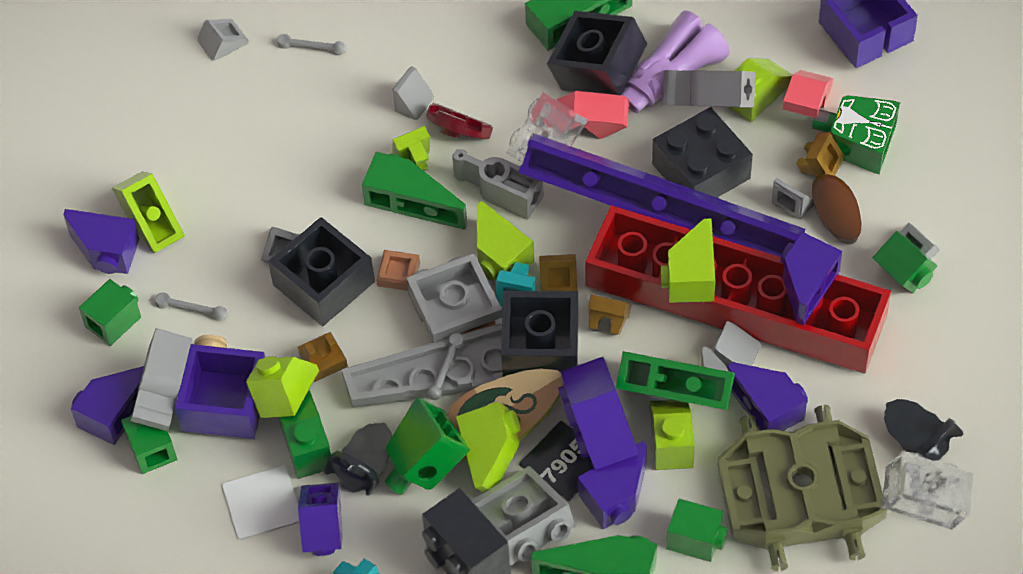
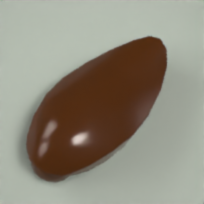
[812,174,862,244]

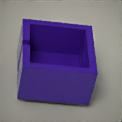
[818,0,918,68]
[174,344,265,439]
[558,356,638,470]

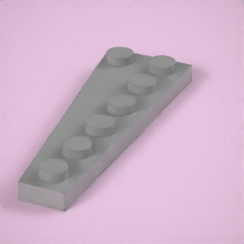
[341,323,502,407]

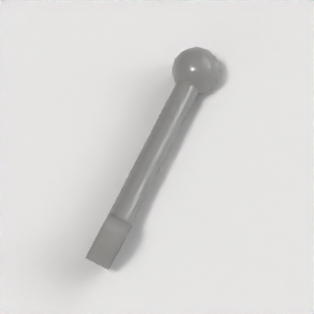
[277,34,346,54]
[155,292,227,320]
[427,333,464,400]

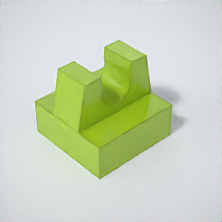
[392,126,431,171]

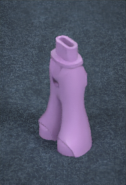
[622,10,730,113]

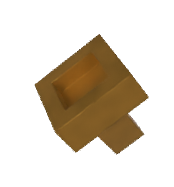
[796,132,845,177]
[539,254,577,291]
[588,294,632,335]
[298,332,348,382]

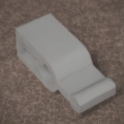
[663,70,755,107]
[452,149,544,220]
[131,328,192,431]

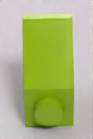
[729,58,792,122]
[112,171,185,253]
[477,201,535,281]
[661,219,715,303]
[246,356,319,418]
[649,400,695,470]
[456,402,521,493]

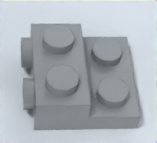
[406,253,502,342]
[471,466,575,565]

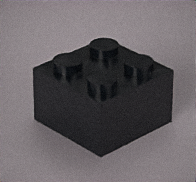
[547,11,647,95]
[652,107,753,198]
[268,217,375,327]
[501,291,579,377]
[422,488,511,574]

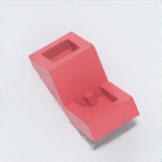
[782,70,834,118]
[547,91,629,139]

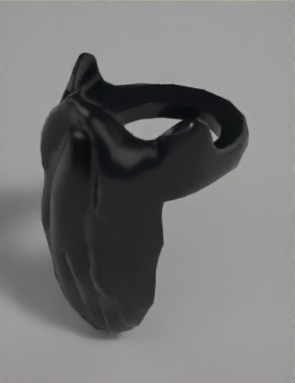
[884,399,964,470]
[324,422,392,496]

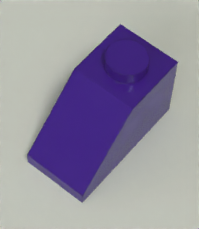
[63,209,140,274]
[780,232,842,326]
[727,362,808,431]
[70,366,144,445]
[578,441,647,530]
[298,482,343,556]

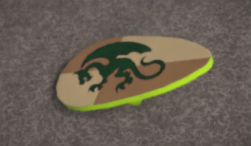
[447,369,564,462]

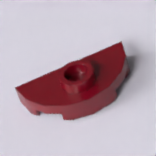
[426,102,493,139]

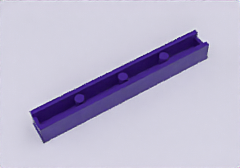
[518,133,806,257]

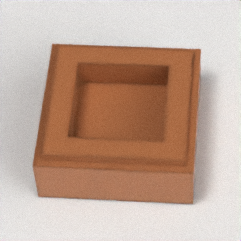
[376,250,420,291]

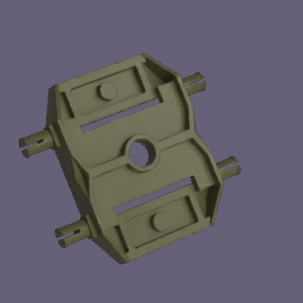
[717,405,887,571]

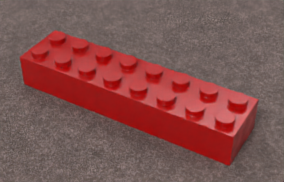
[585,205,891,374]

